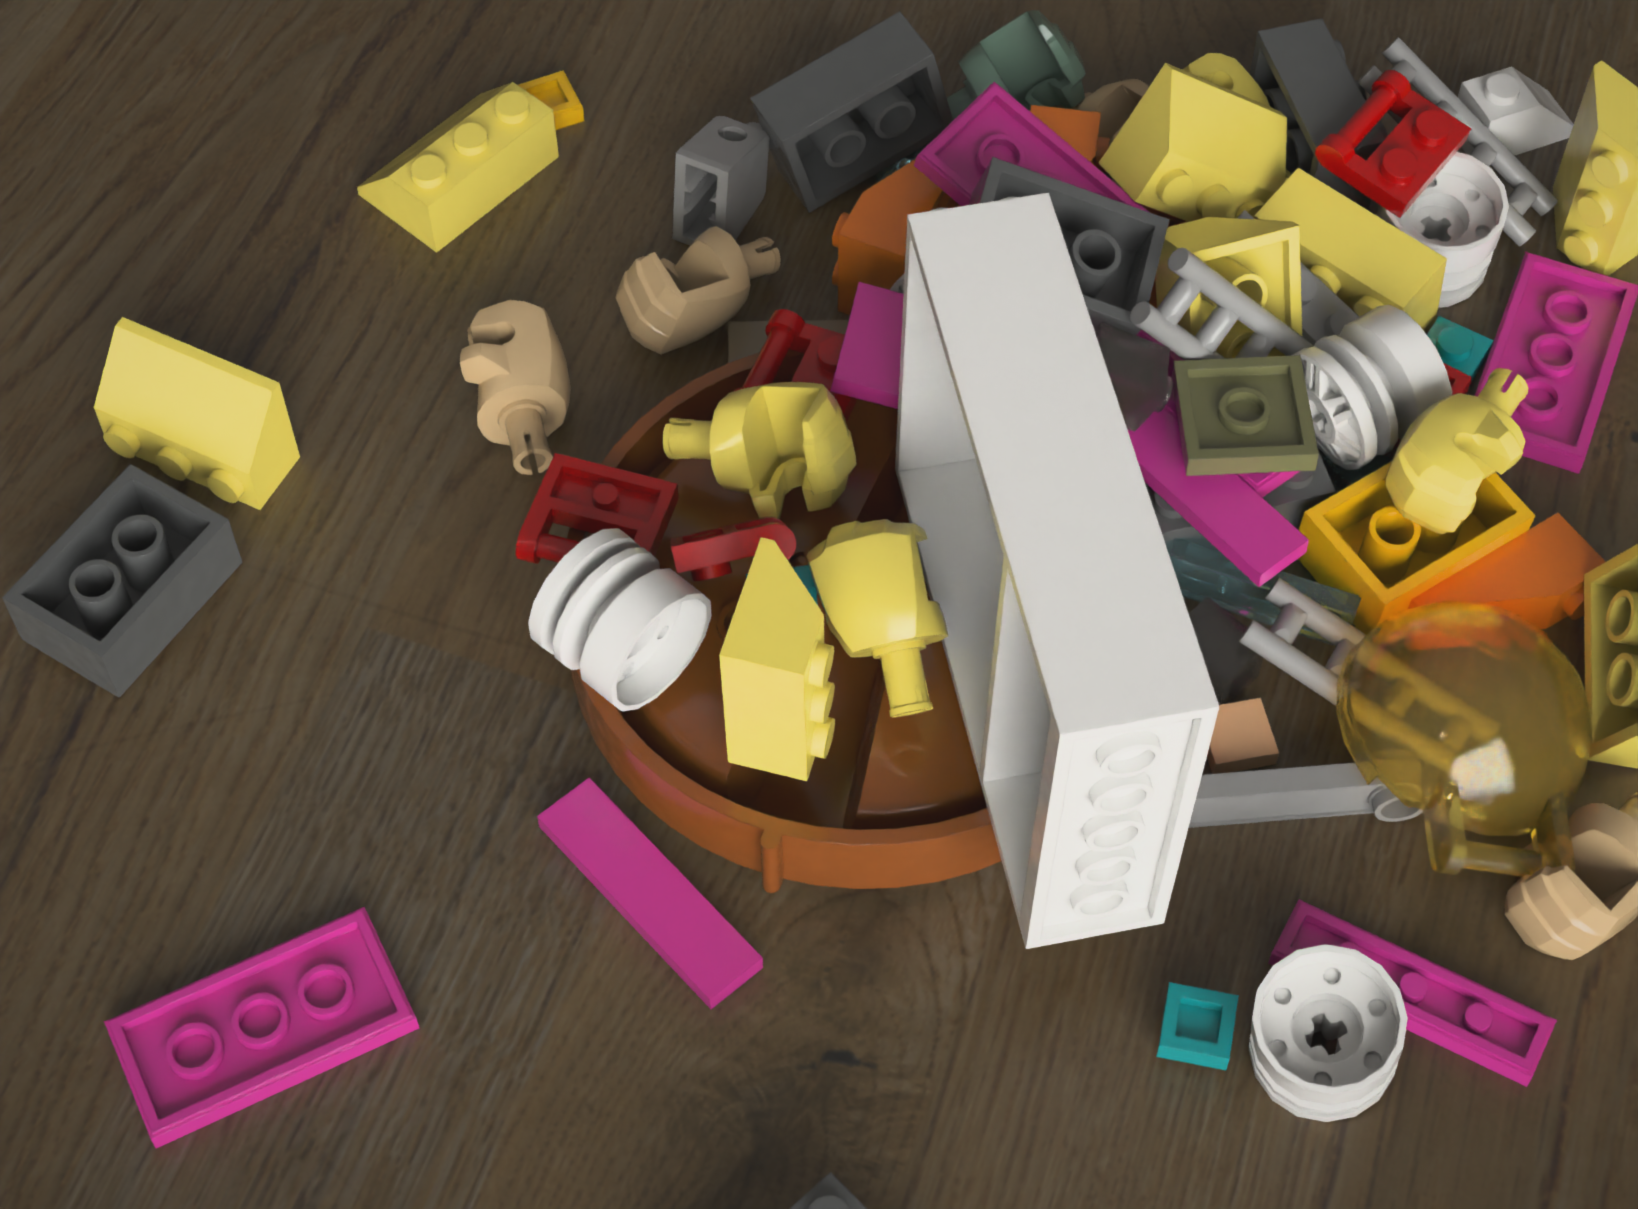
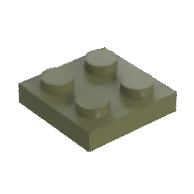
[1171,355,1319,476]

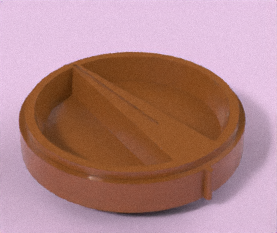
[567,349,1002,893]

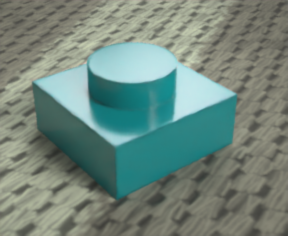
[1427,316,1493,384]
[1156,982,1239,1070]

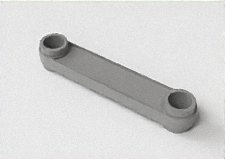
[1188,749,1428,828]

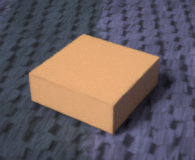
[1207,697,1279,774]

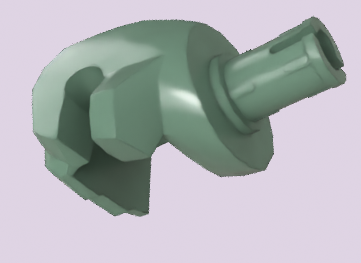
[947,10,1086,120]

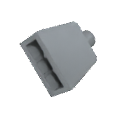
[672,116,770,245]

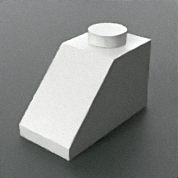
[1458,66,1574,155]

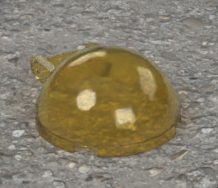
[1336,600,1593,877]

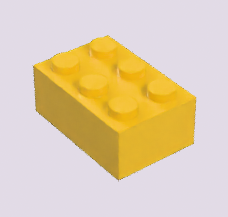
[1298,461,1535,641]

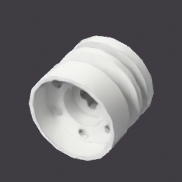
[1376,152,1509,308]
[1291,305,1452,470]
[528,528,712,712]
[1249,944,1408,1122]

